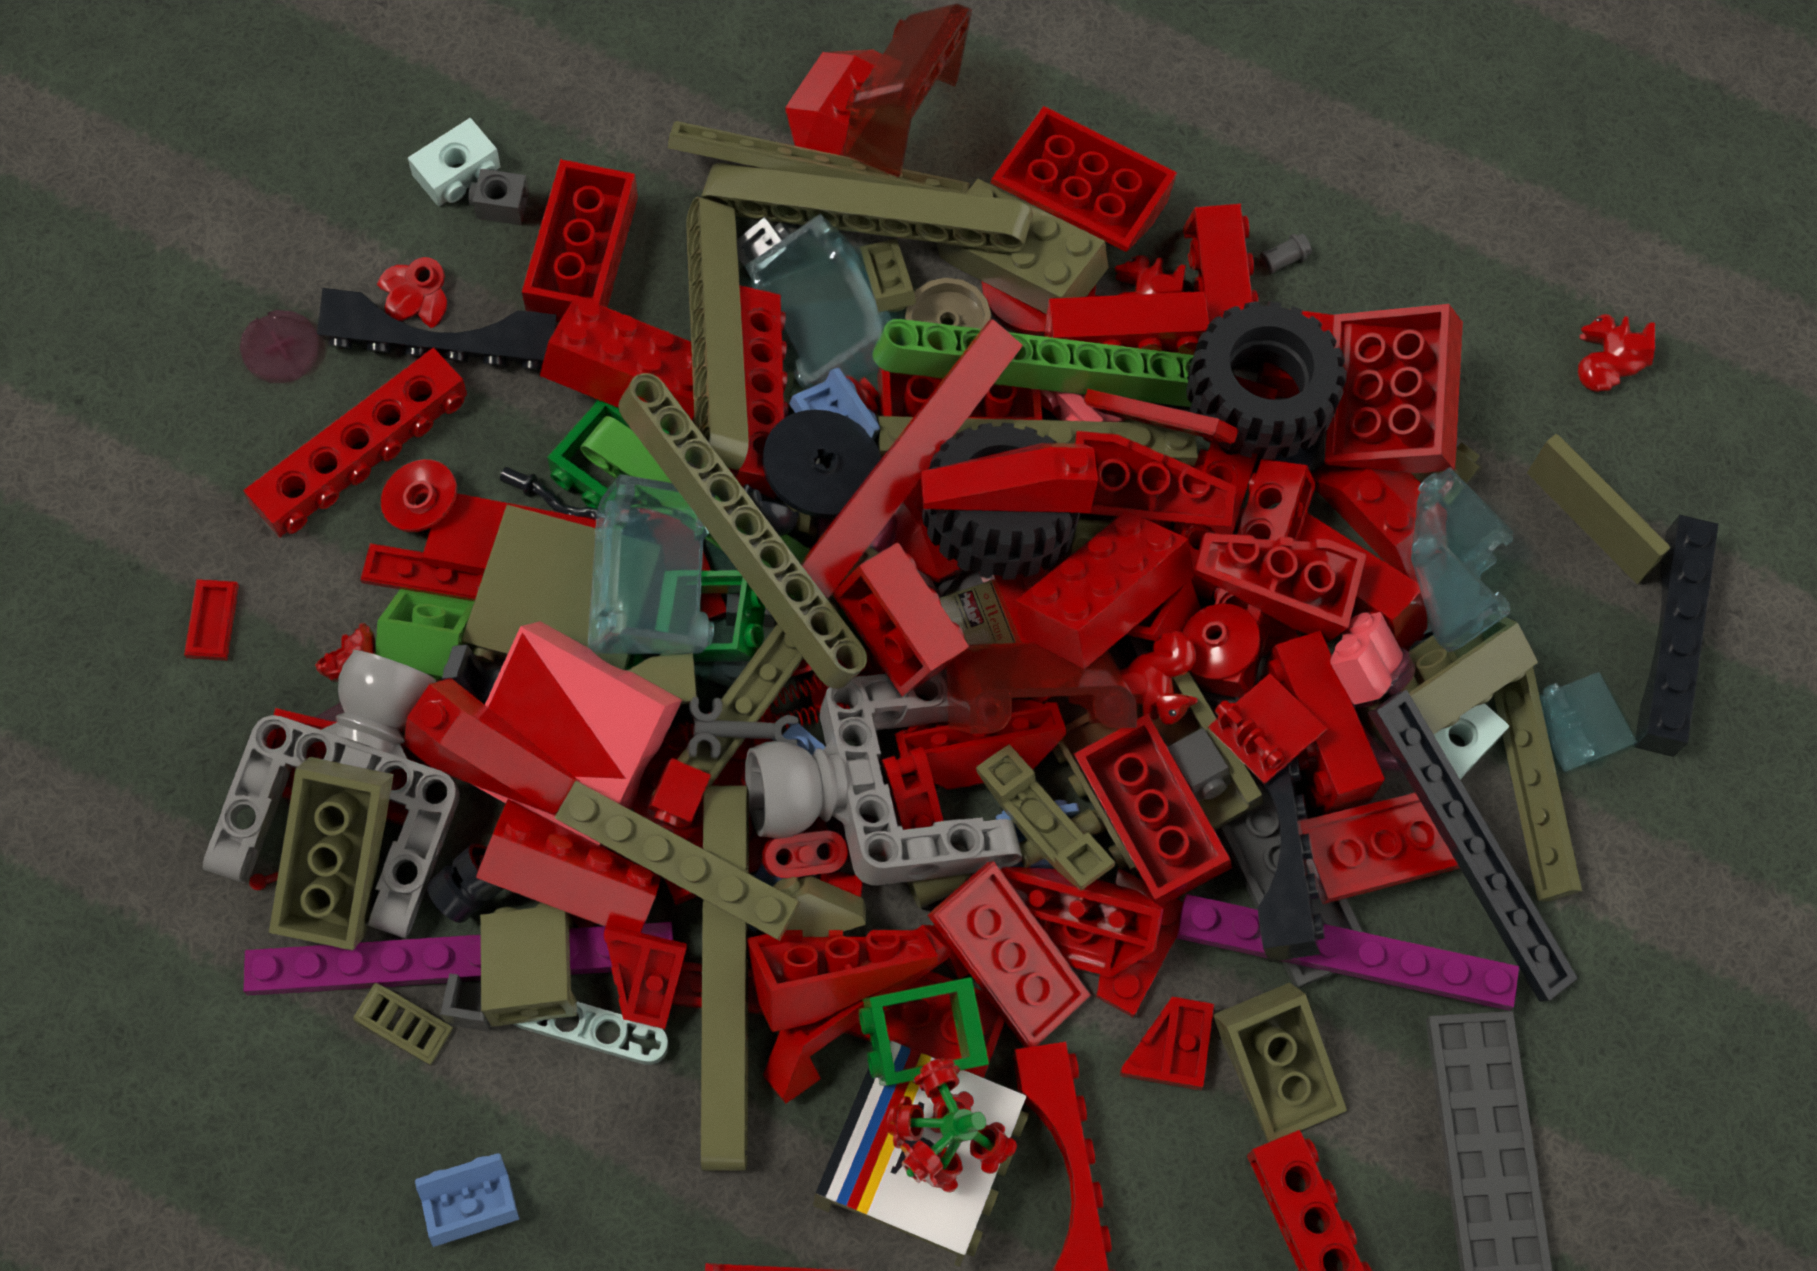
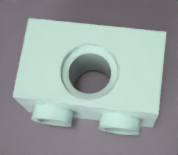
[408,118,501,207]
[1434,703,1509,779]

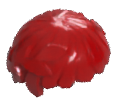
[315,622,376,682]

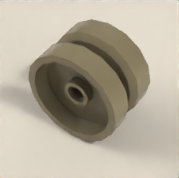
[905,278,991,329]

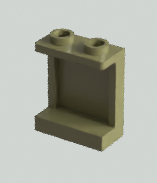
[480,903,577,1027]

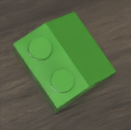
[375,589,475,680]

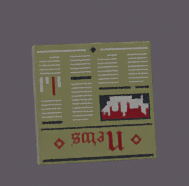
[940,580,1021,682]

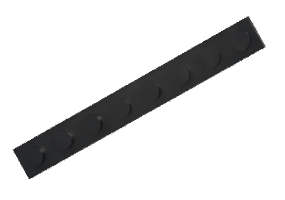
[1368,690,1578,1002]

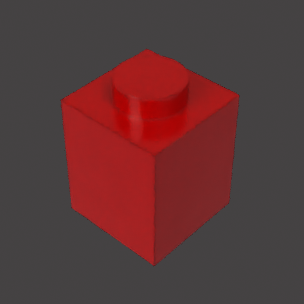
[648,758,711,828]

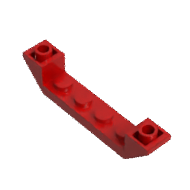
[763,924,969,1104]

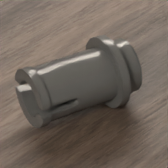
[1260,234,1312,274]

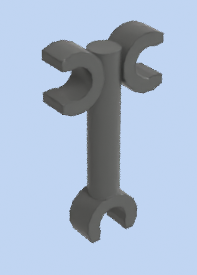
[687,697,798,759]

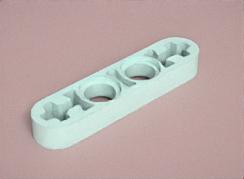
[514,1002,669,1065]

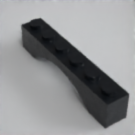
[317,288,561,372]
[1634,514,1719,757]
[1244,756,1326,962]

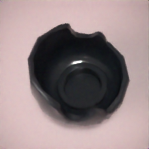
[743,484,799,537]

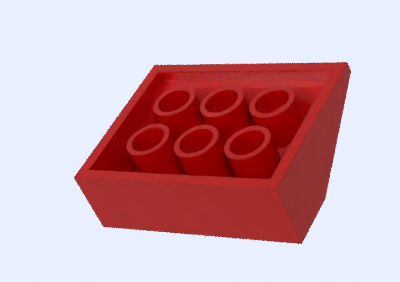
[991,106,1177,252]
[1325,304,1463,473]

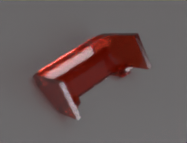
[844,3,972,178]

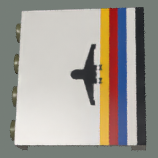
[813,1040,1029,1267]

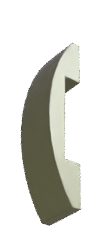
[976,744,1115,890]

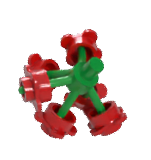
[887,1058,1017,1193]

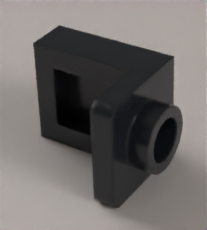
[442,645,501,705]

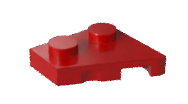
[603,924,687,1029]

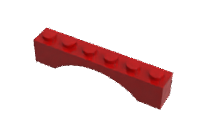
[1012,1041,1116,1271]

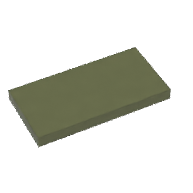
[1527,434,1670,585]

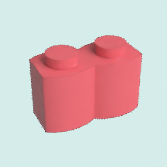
[1330,612,1403,705]

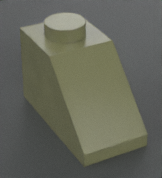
[773,875,866,937]

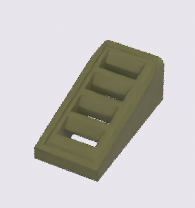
[353,983,453,1066]

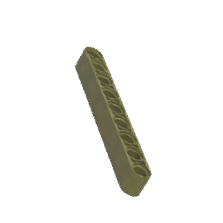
[701,163,1033,252]
[686,196,749,470]
[618,373,867,689]
[701,786,749,1171]

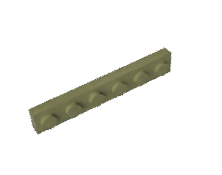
[1494,666,1582,902]
[555,781,800,941]

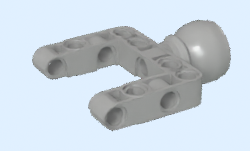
[203,650,460,939]
[745,668,1022,885]

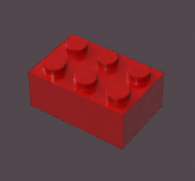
[832,542,969,696]

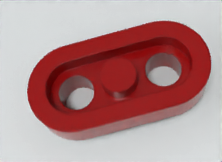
[761,830,848,878]

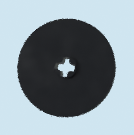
[762,410,882,518]

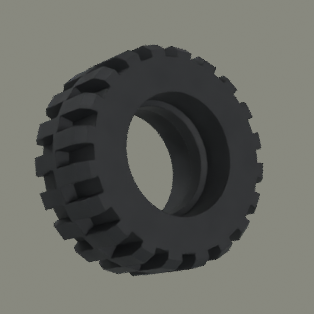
[1186,301,1347,459]
[922,423,1080,580]

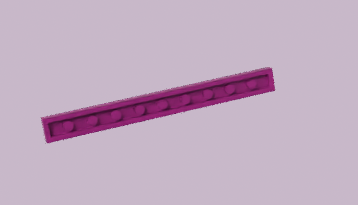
[243,922,674,996]

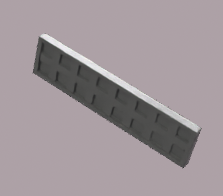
[1426,1011,1552,1271]

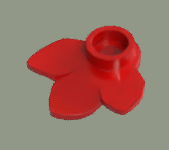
[377,257,448,328]

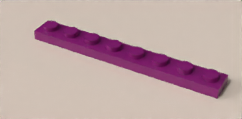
[1176,894,1519,1011]

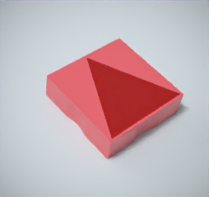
[474,621,682,849]

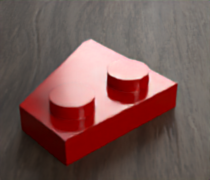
[1120,996,1214,1091]

